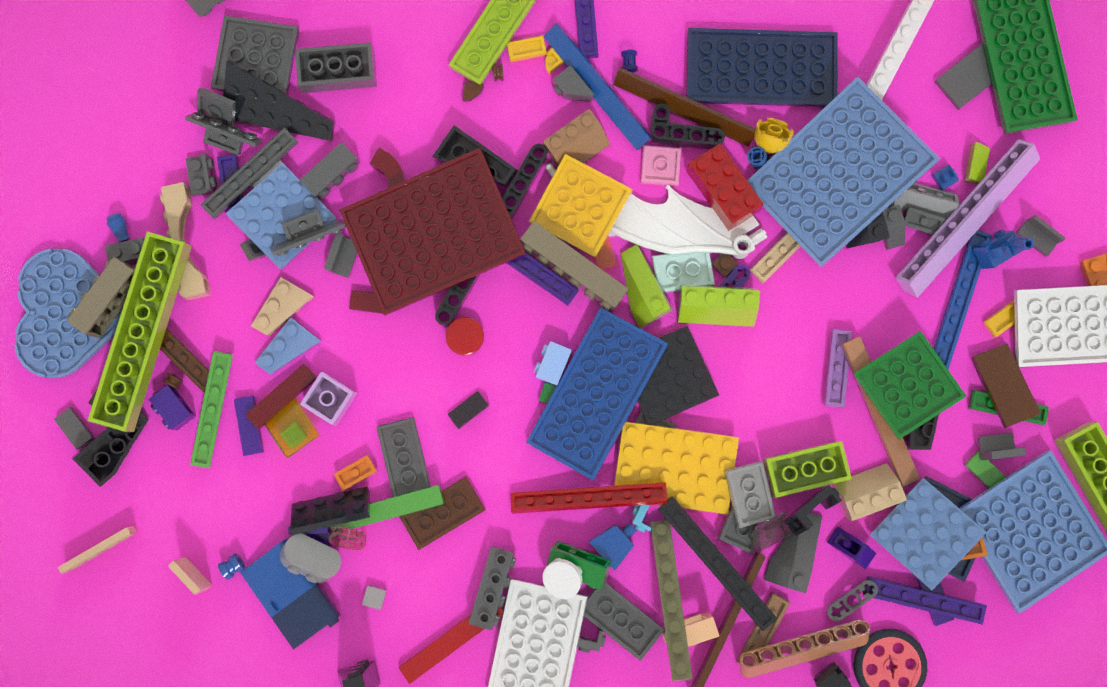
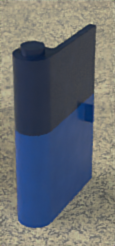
[240,538,341,650]

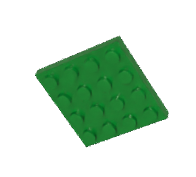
[853,331,967,440]

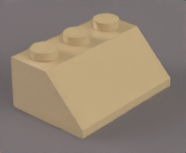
[833,463,907,521]

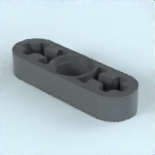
[827,579,878,621]

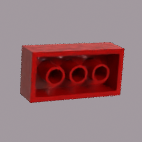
[686,144,764,231]

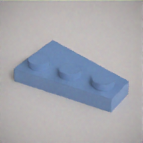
[255,318,322,375]

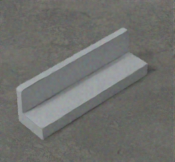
[889,183,959,221]

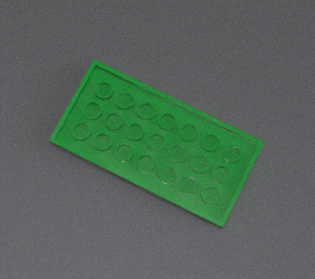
[973,0,1078,134]

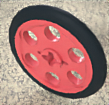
[854,629,928,687]

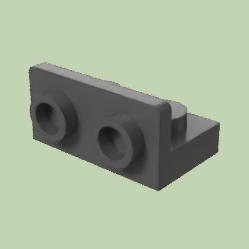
[186,152,217,197]

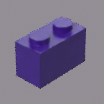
[149,385,196,430]

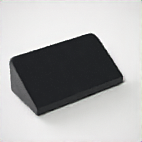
[448,391,489,429]

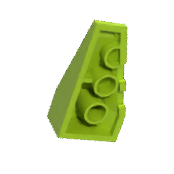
[621,244,673,329]

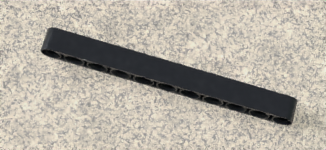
[435,144,547,327]

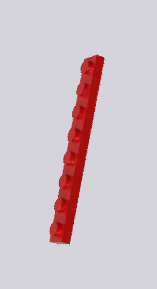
[511,482,668,514]

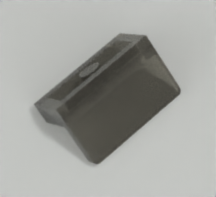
[748,511,792,553]

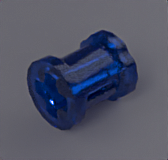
[621,50,638,73]

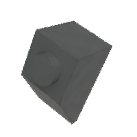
[552,65,594,102]
[883,205,905,250]

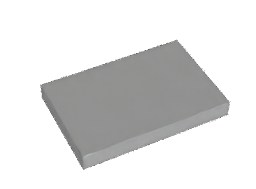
[724,461,776,528]

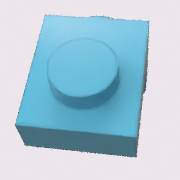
[631,505,652,533]

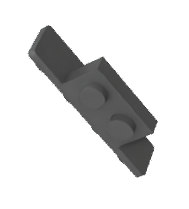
[185,112,263,155]
[270,208,346,256]

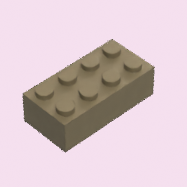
[67,257,135,339]

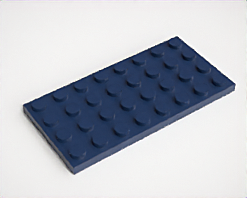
[686,28,838,107]

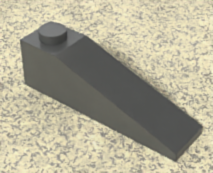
[764,512,822,594]

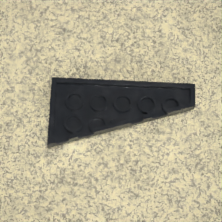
[223,61,335,141]

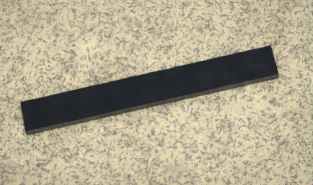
[658,497,778,631]

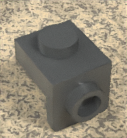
[240,240,266,261]
[577,629,606,653]

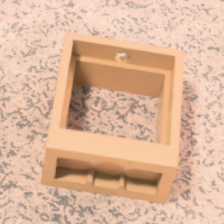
[662,611,719,647]

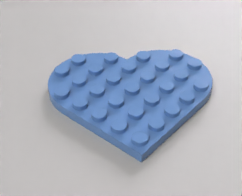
[14,249,122,378]

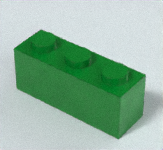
[547,541,612,590]

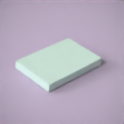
[652,252,715,293]

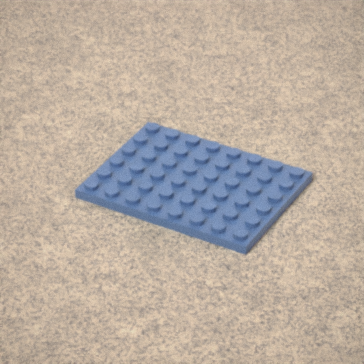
[747,77,940,268]

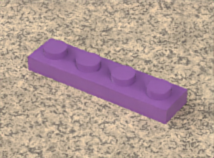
[824,329,852,408]

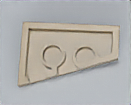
[251,277,314,336]

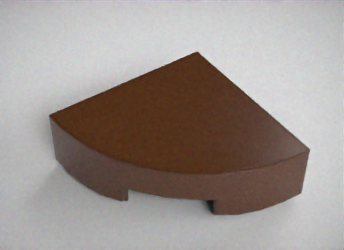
[462,82,484,102]

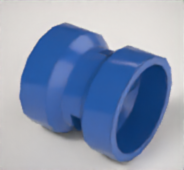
[747,147,769,170]
[218,553,246,580]

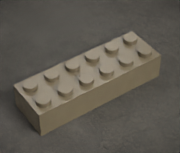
[520,221,628,312]

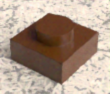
[711,253,739,278]

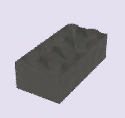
[295,43,377,93]

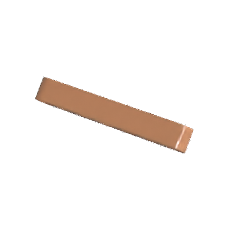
[740,620,870,678]

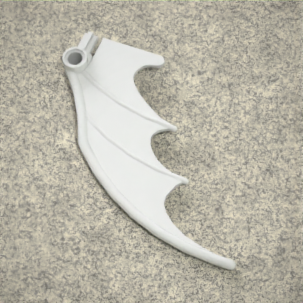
[546,163,767,259]

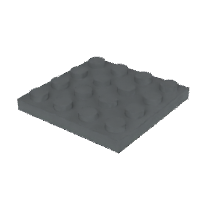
[211,15,299,94]

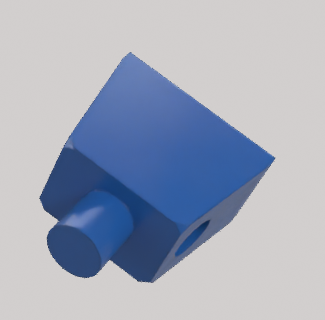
[589,523,637,571]

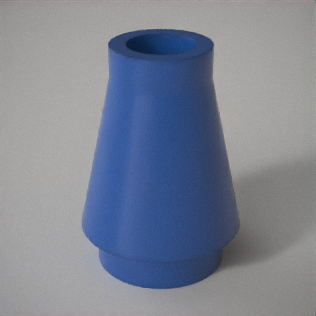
[106,213,130,243]

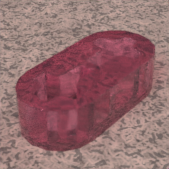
[329,527,367,550]

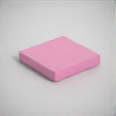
[641,145,681,187]

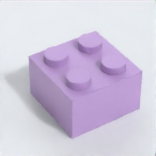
[300,371,358,426]

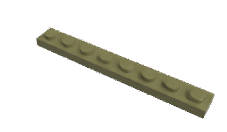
[650,520,693,682]

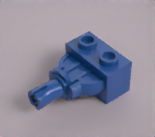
[973,229,1034,269]

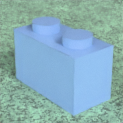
[534,341,572,386]

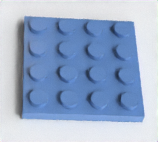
[226,163,337,270]
[870,478,987,591]

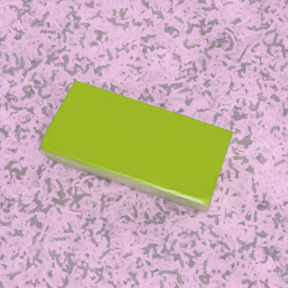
[964,142,990,184]

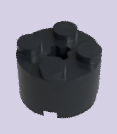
[813,662,852,687]

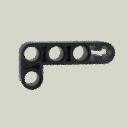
[650,104,725,149]

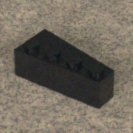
[432,125,518,187]

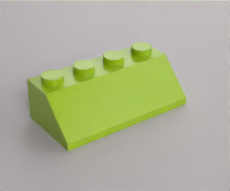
[678,284,760,327]

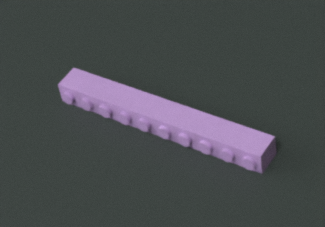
[896,139,1040,298]

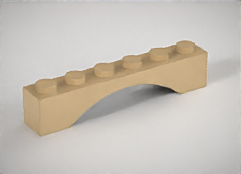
[160,182,211,300]

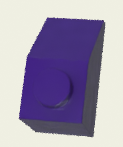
[827,527,877,569]

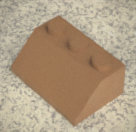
[543,109,610,167]

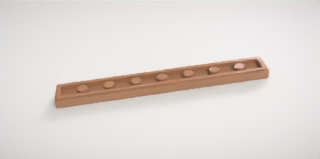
[841,337,920,487]

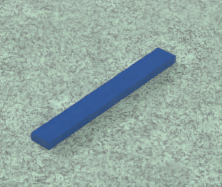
[543,23,652,150]
[933,230,992,370]

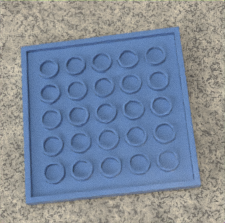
[959,450,1107,614]

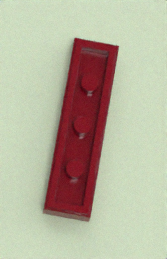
[245,364,317,430]

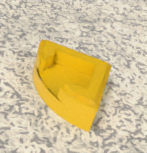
[545,48,564,75]

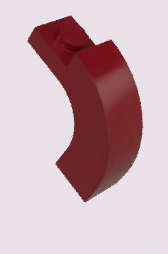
[369,147,406,188]

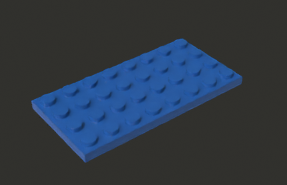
[526,307,669,481]

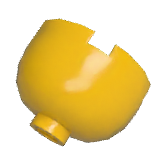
[754,118,794,154]

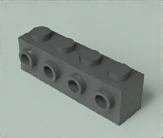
[468,546,517,630]

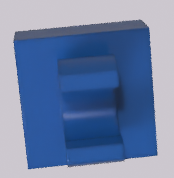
[931,164,959,190]

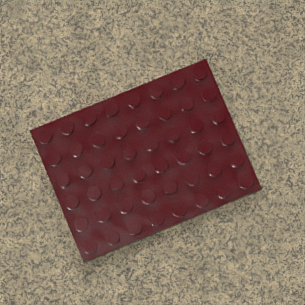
[339,148,526,316]

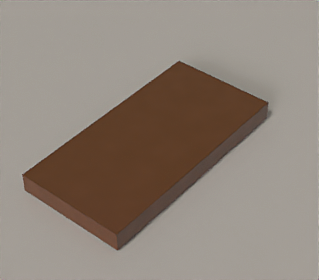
[971,344,1041,428]
[399,477,486,550]

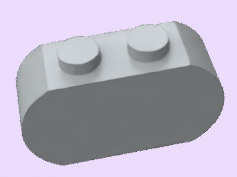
[280,533,341,583]

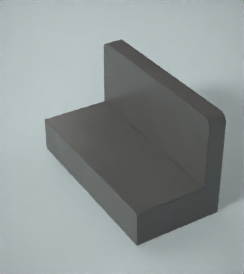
[1015,215,1066,257]
[324,233,357,278]
[977,433,1026,460]

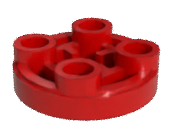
[446,317,484,356]

